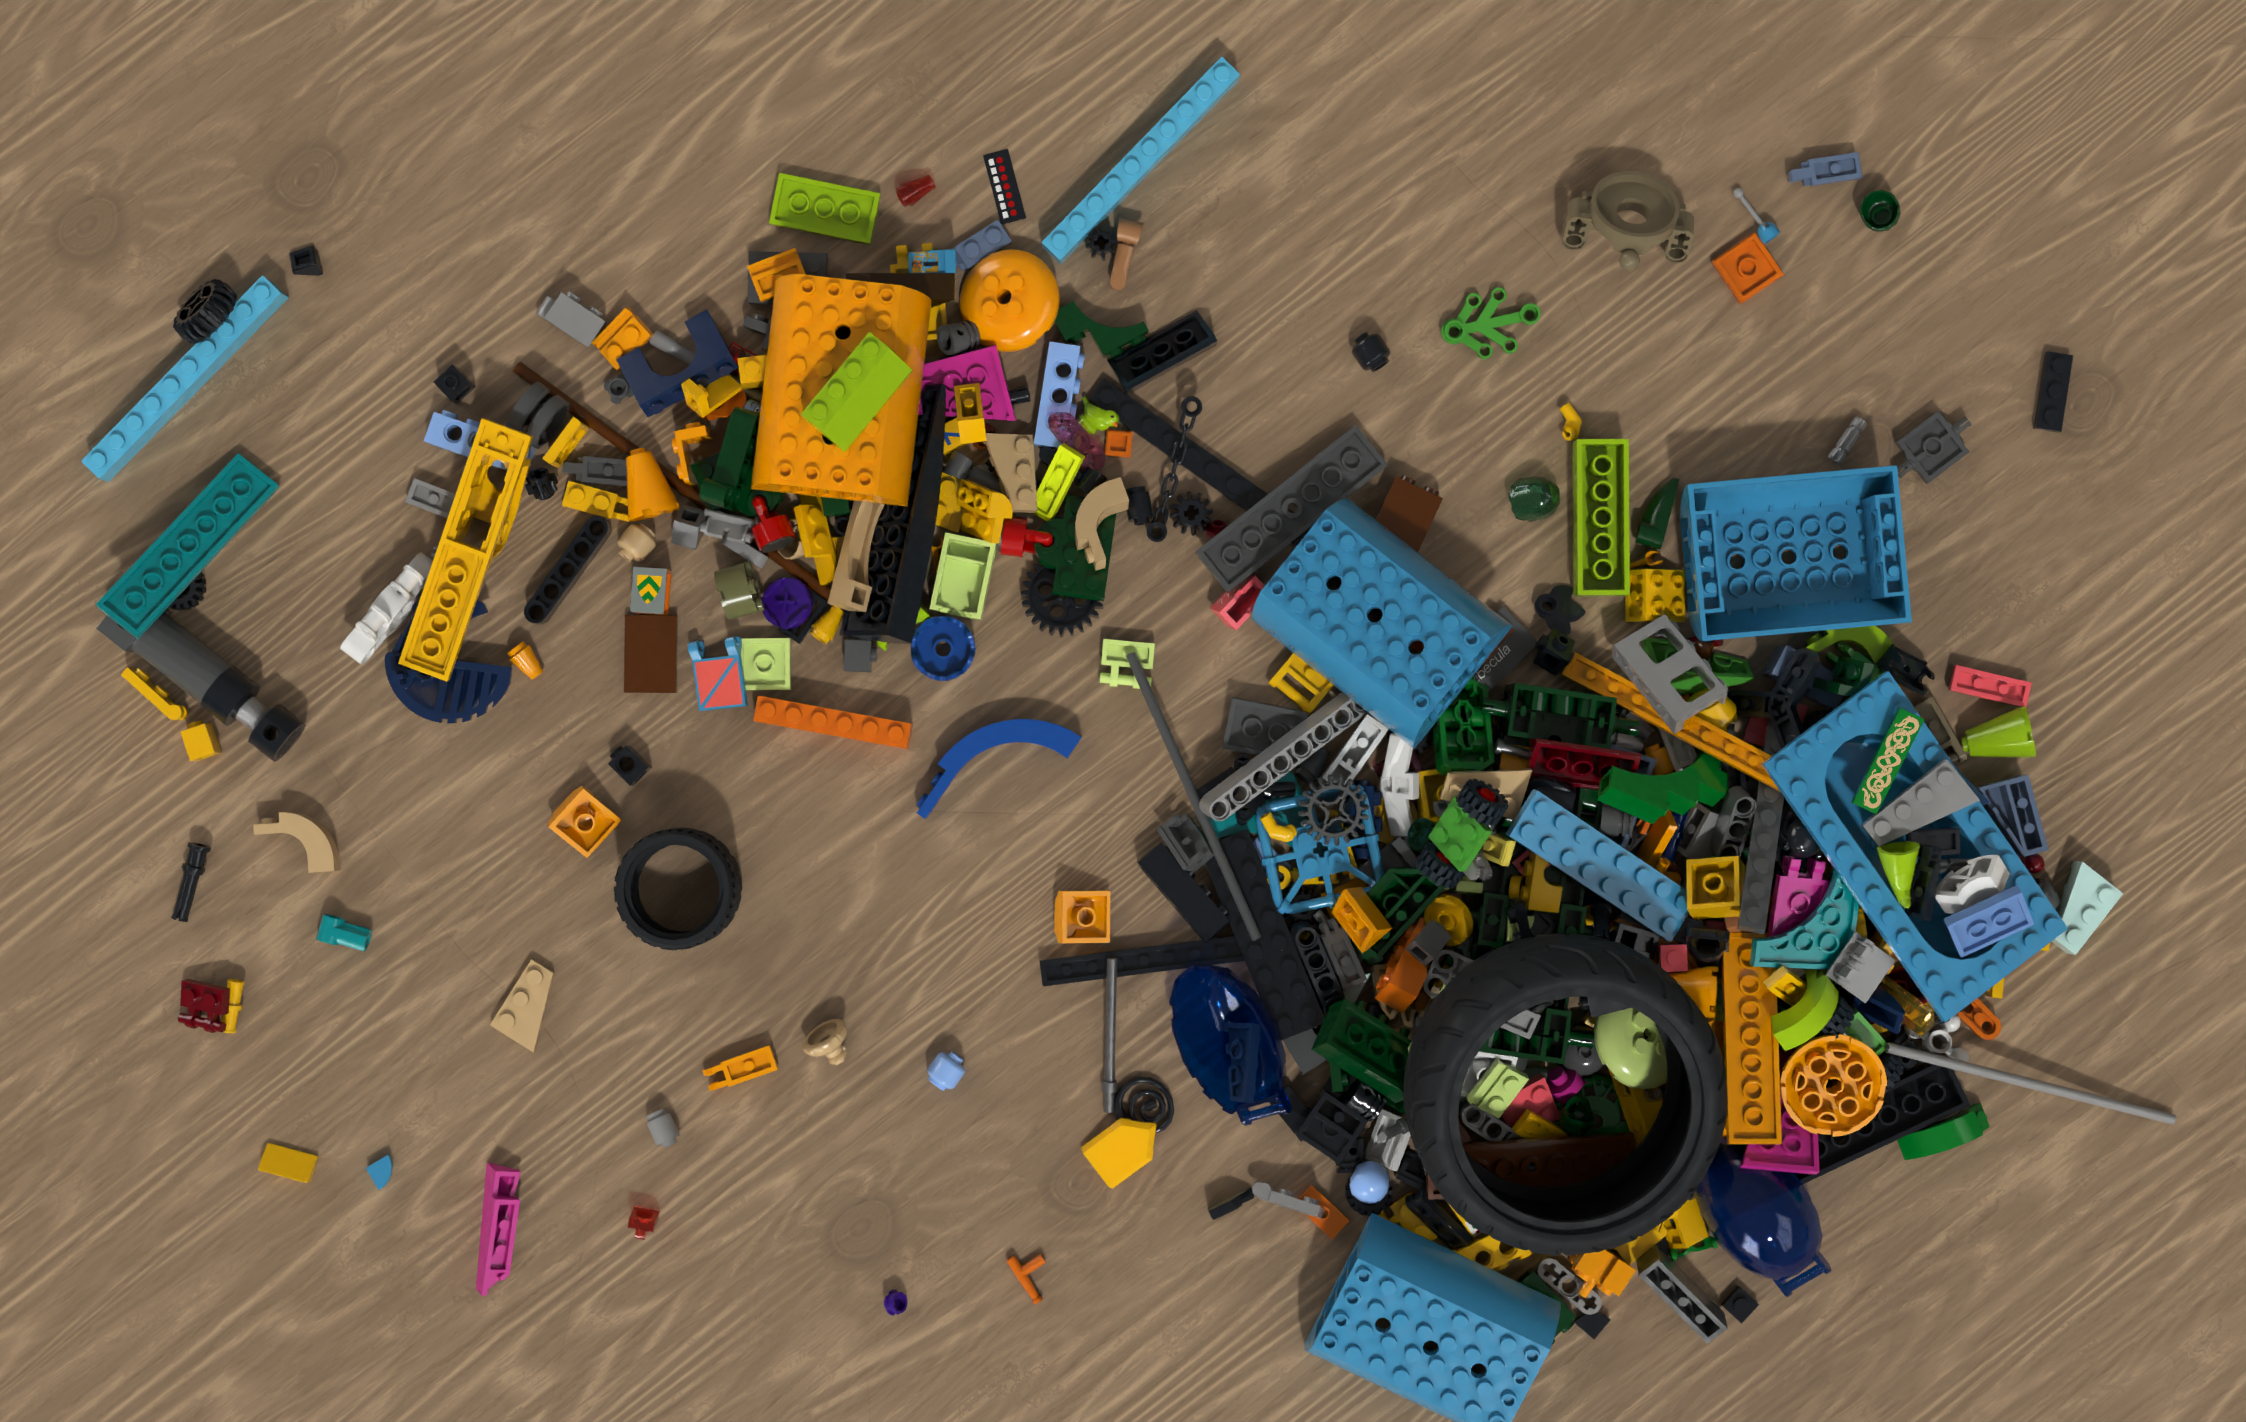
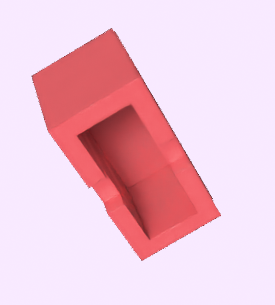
[1210,574,1265,630]

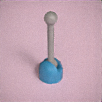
[1733,188,1781,244]

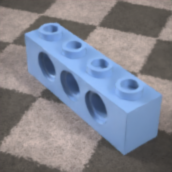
[1034,341,1085,450]
[424,410,536,474]

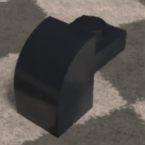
[1609,921,1660,960]

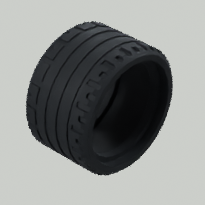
[614,828,742,950]

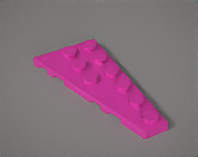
[921,345,1017,421]
[1740,1037,1820,1175]

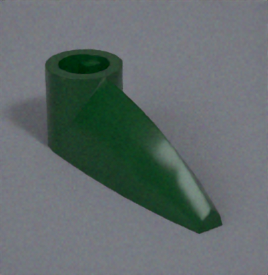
[1635,478,1679,549]

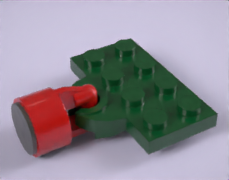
[690,447,796,553]
[998,495,1117,601]

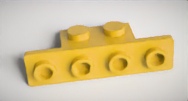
[794,494,837,585]

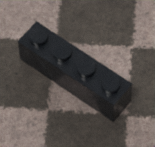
[1138,843,1230,944]

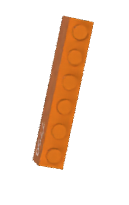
[753,695,913,749]

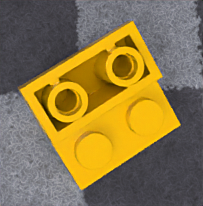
[957,479,1013,543]

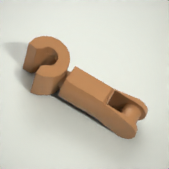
[1110,217,1144,291]

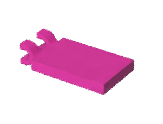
[1767,855,1829,937]

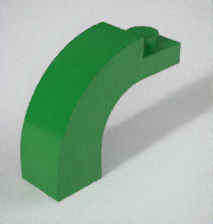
[1897,1103,1990,1160]

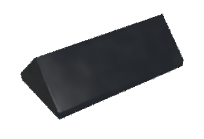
[1107,310,1217,395]

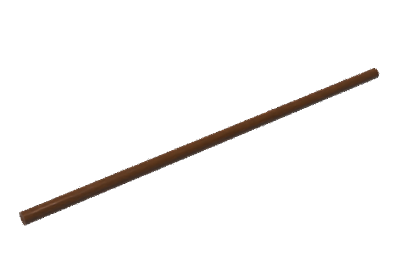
[513,362,889,644]

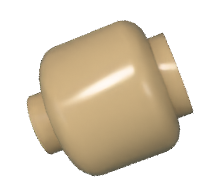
[617,523,656,562]

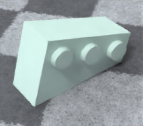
[2051,860,2123,955]

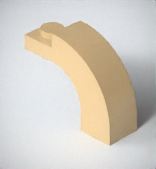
[1075,477,1129,571]
[253,812,341,873]

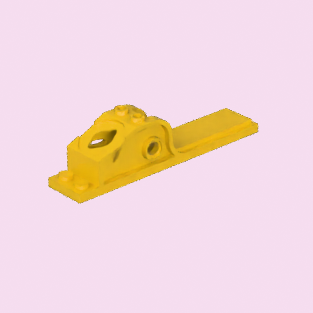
[398,418,533,682]

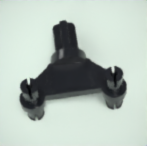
[1234,754,1296,826]

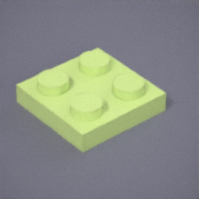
[741,638,791,690]

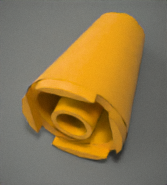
[626,448,680,522]
[1668,966,1718,1019]

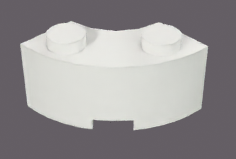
[1935,855,2010,914]

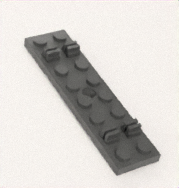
[1195,425,1388,593]

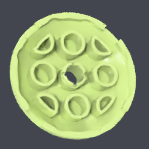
[1594,1008,1667,1089]

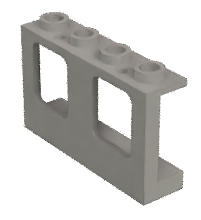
[1612,614,1728,734]

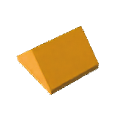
[1331,887,1392,953]

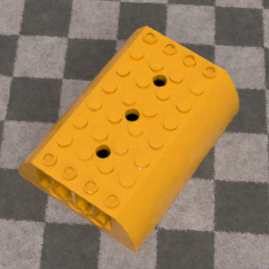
[751,274,932,506]

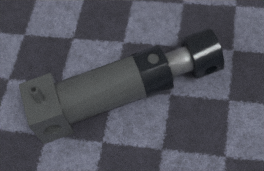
[96,608,306,762]

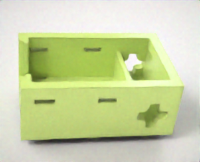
[929,532,997,621]

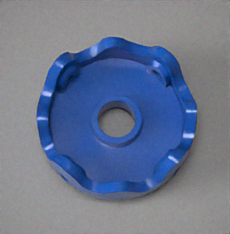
[911,616,976,681]

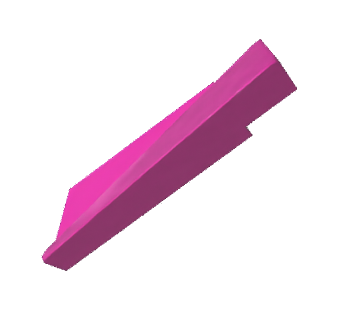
[476,1163,521,1296]

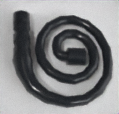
[1114,1077,1174,1133]

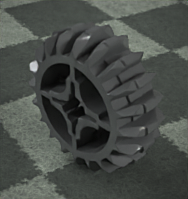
[1298,775,1369,846]

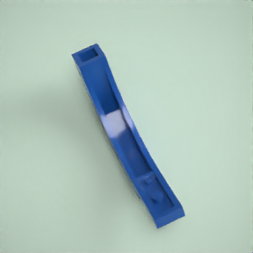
[916,719,1082,819]

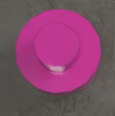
[1547,1066,1586,1105]

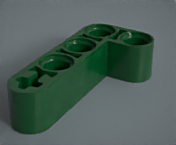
[699,407,760,511]

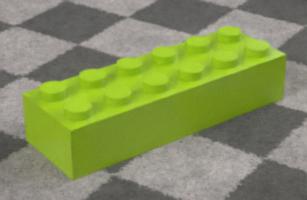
[1572,439,1630,597]

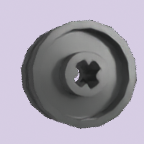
[506,381,570,449]

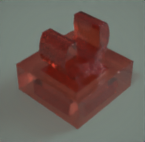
[628,1206,660,1240]

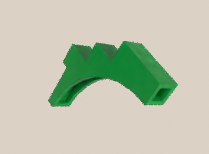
[1597,749,1729,824]

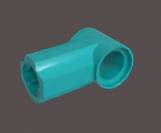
[316,914,372,951]

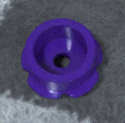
[884,1290,908,1316]

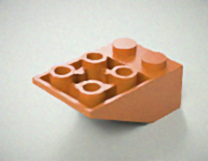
[1375,917,1427,1013]

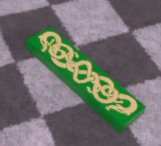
[1851,707,1925,815]

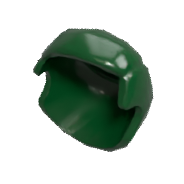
[1859,190,1901,232]

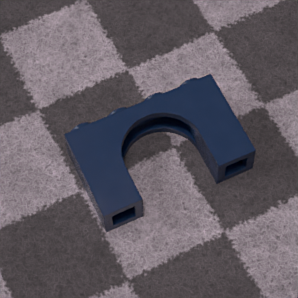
[616,309,739,418]

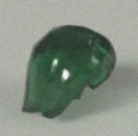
[1509,477,1560,522]

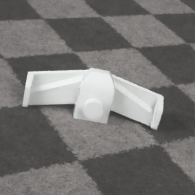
[1380,733,1419,839]

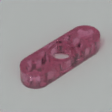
[1049,412,1106,470]

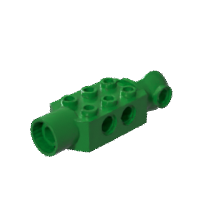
[1433,674,1495,776]

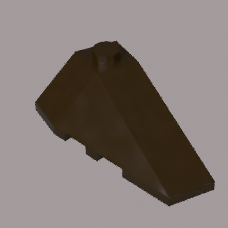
[846,273,955,308]

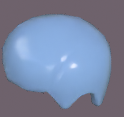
[1349,1161,1389,1204]

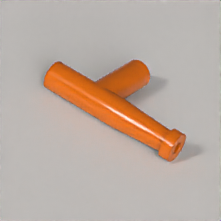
[1006,1254,1046,1305]

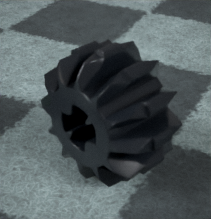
[1169,491,1213,536]
[1283,885,1324,926]

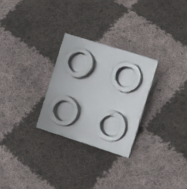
[1825,931,1896,1003]

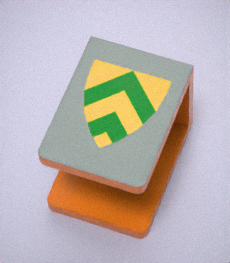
[630,567,672,615]

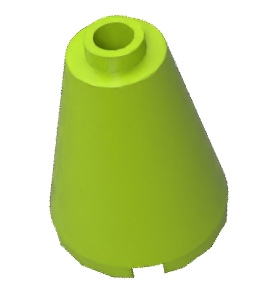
[1961,706,2036,758]

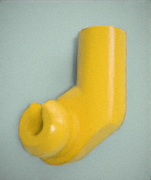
[1559,402,1582,441]
[1259,812,1297,842]

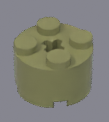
[714,560,765,620]

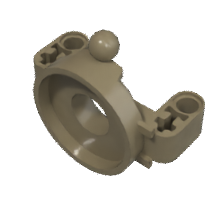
[1562,171,1694,271]

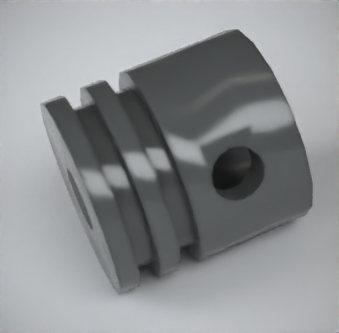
[937,320,980,356]
[1600,803,1634,838]

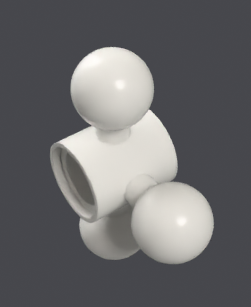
[1904,1014,1970,1062]

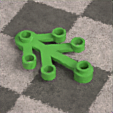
[1441,287,1541,360]

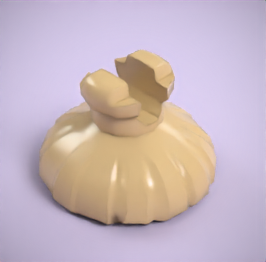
[802,1019,847,1065]

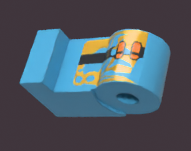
[908,249,957,274]

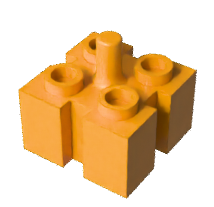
[1568,1249,1636,1298]

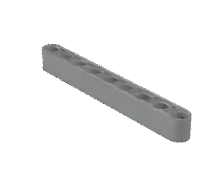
[1199,692,1368,821]

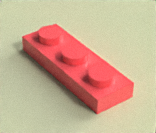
[1948,665,2032,707]

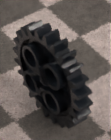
[1021,564,1105,637]

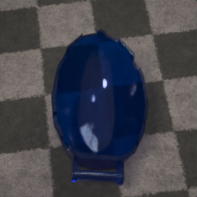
[1169,963,1292,1126]
[1694,1136,1832,1297]

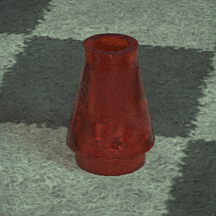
[895,175,936,207]

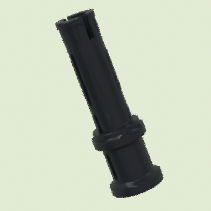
[171,842,211,922]

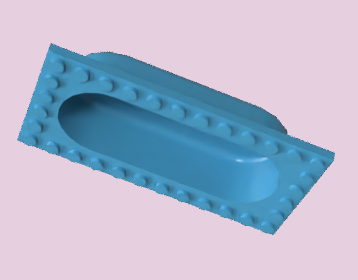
[1761,671,2068,1022]

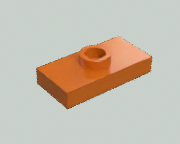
[1298,1184,1350,1240]

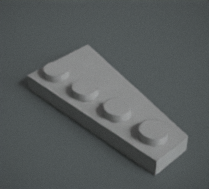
[1861,758,1980,846]

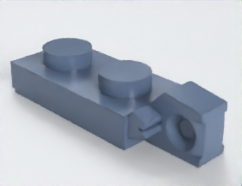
[1787,152,1863,187]
[954,220,1012,272]

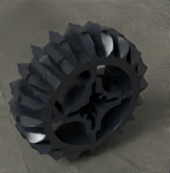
[173,279,237,344]

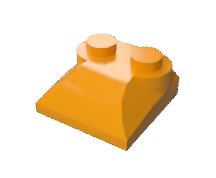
[547,786,622,858]
[1054,890,1110,944]

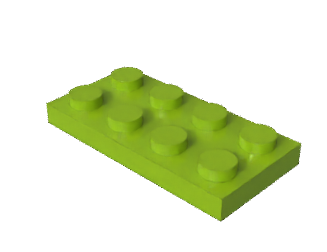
[769,173,881,245]

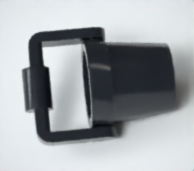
[1686,928,1730,968]

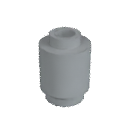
[646,1108,680,1149]

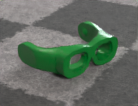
[1668,1236,1718,1261]

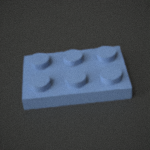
[1943,885,2034,958]

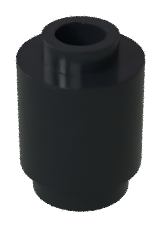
[1126,486,1154,526]

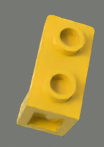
[681,375,742,418]

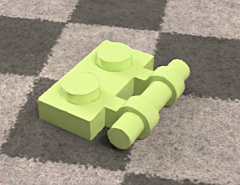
[1099,639,1155,689]

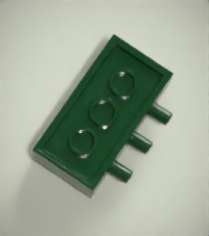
[1311,999,1411,1103]

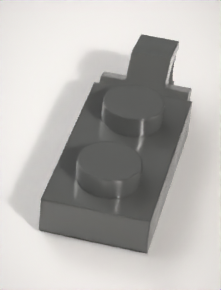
[562,456,627,486]

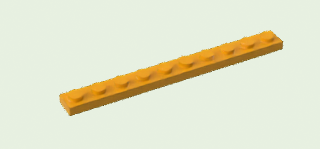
[1562,652,1780,792]

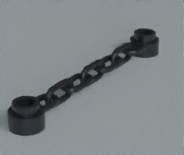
[1147,396,1202,542]

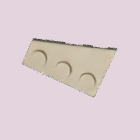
[983,433,1037,513]
[1440,768,1532,819]
[490,959,555,1053]

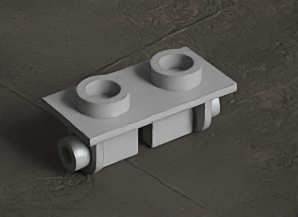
[700,509,755,544]

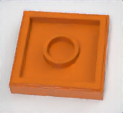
[1711,232,1784,304]

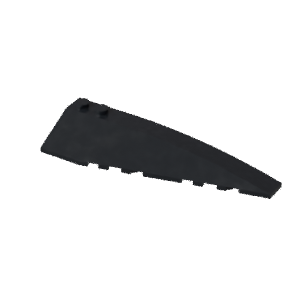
[839,384,946,644]

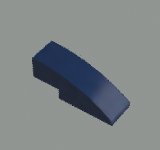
[1835,983,1906,1034]

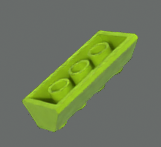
[801,332,913,452]

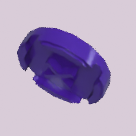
[762,578,813,629]

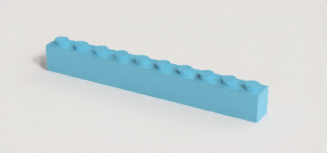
[1041,57,1240,265]
[81,275,289,482]

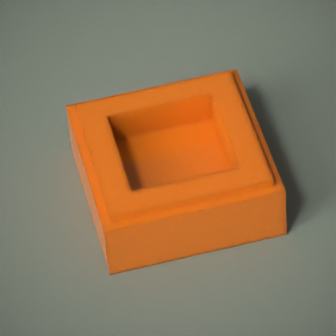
[1105,429,1133,458]

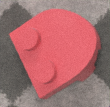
[1501,1073,1559,1127]

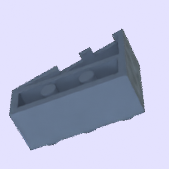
[1975,774,2049,857]

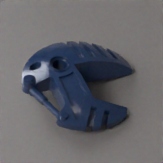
[385,600,513,724]

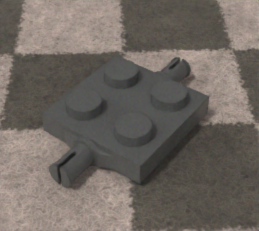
[1895,411,1971,484]

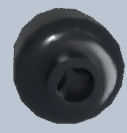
[1352,332,1390,372]

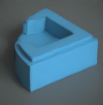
[366,1154,393,1190]

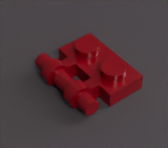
[178,979,230,1033]

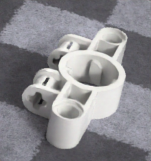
[340,552,433,665]

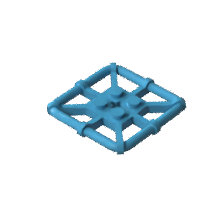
[1255,784,1385,915]

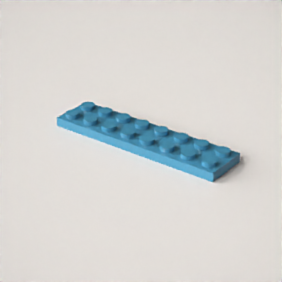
[1506,789,1689,942]

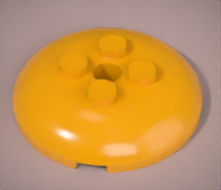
[959,249,1060,352]
[1780,1034,1887,1137]

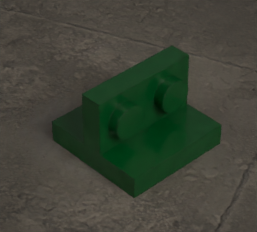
[1812,655,1874,697]

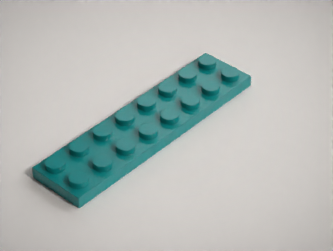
[96,453,279,639]

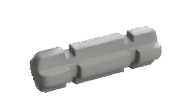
[1828,416,1867,464]

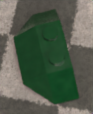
[1366,867,1445,961]

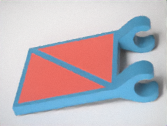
[688,636,748,711]

